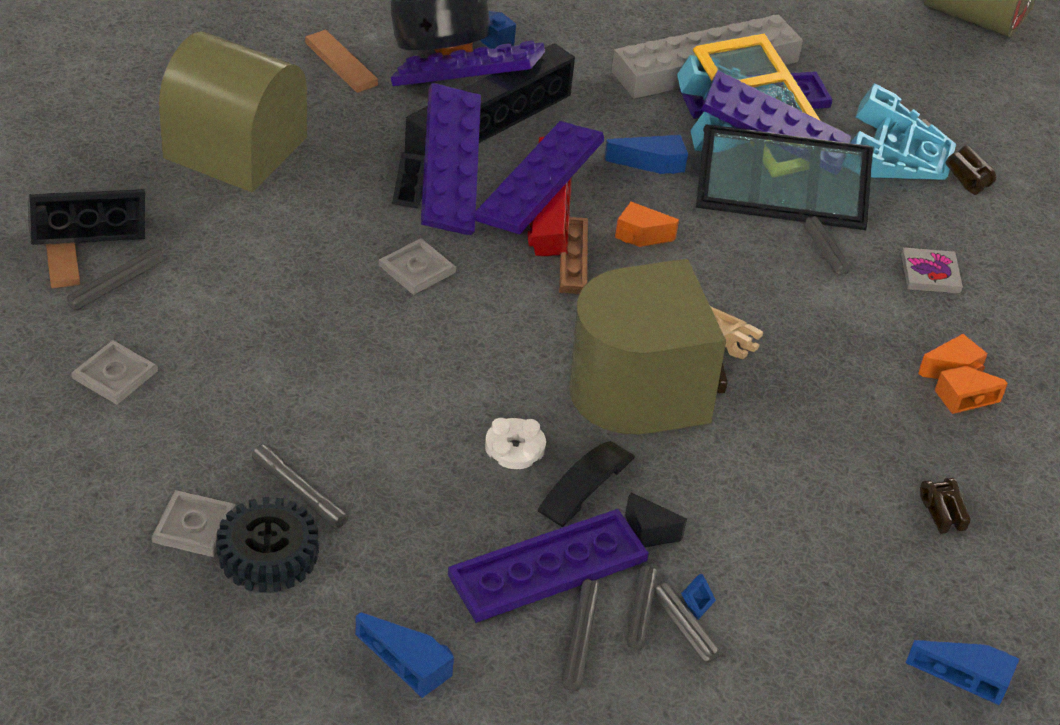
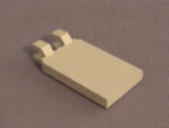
[710,306,763,359]

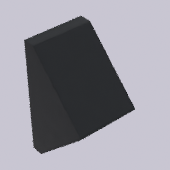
[392,152,425,209]
[625,493,687,547]

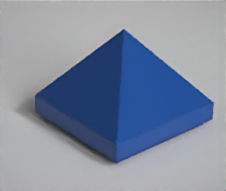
[681,574,716,620]

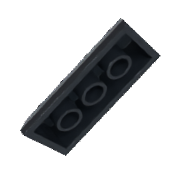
[28,189,145,245]

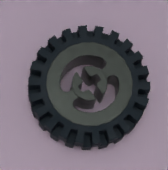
[216,497,319,593]

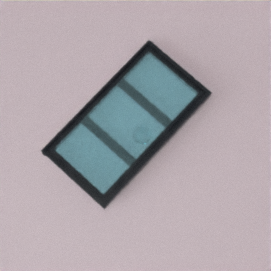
[696,124,874,230]

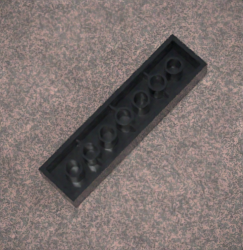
[405,43,575,156]

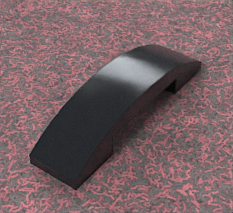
[538,441,635,527]

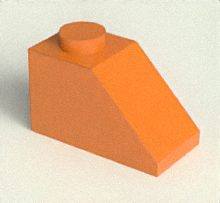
[615,202,679,247]
[918,334,988,379]
[935,366,1008,414]

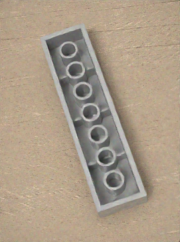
[611,15,803,99]

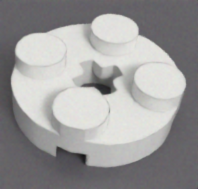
[485,418,546,469]

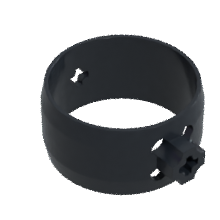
[391,0,490,50]

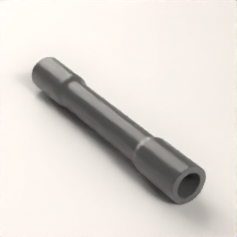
[252,444,349,530]

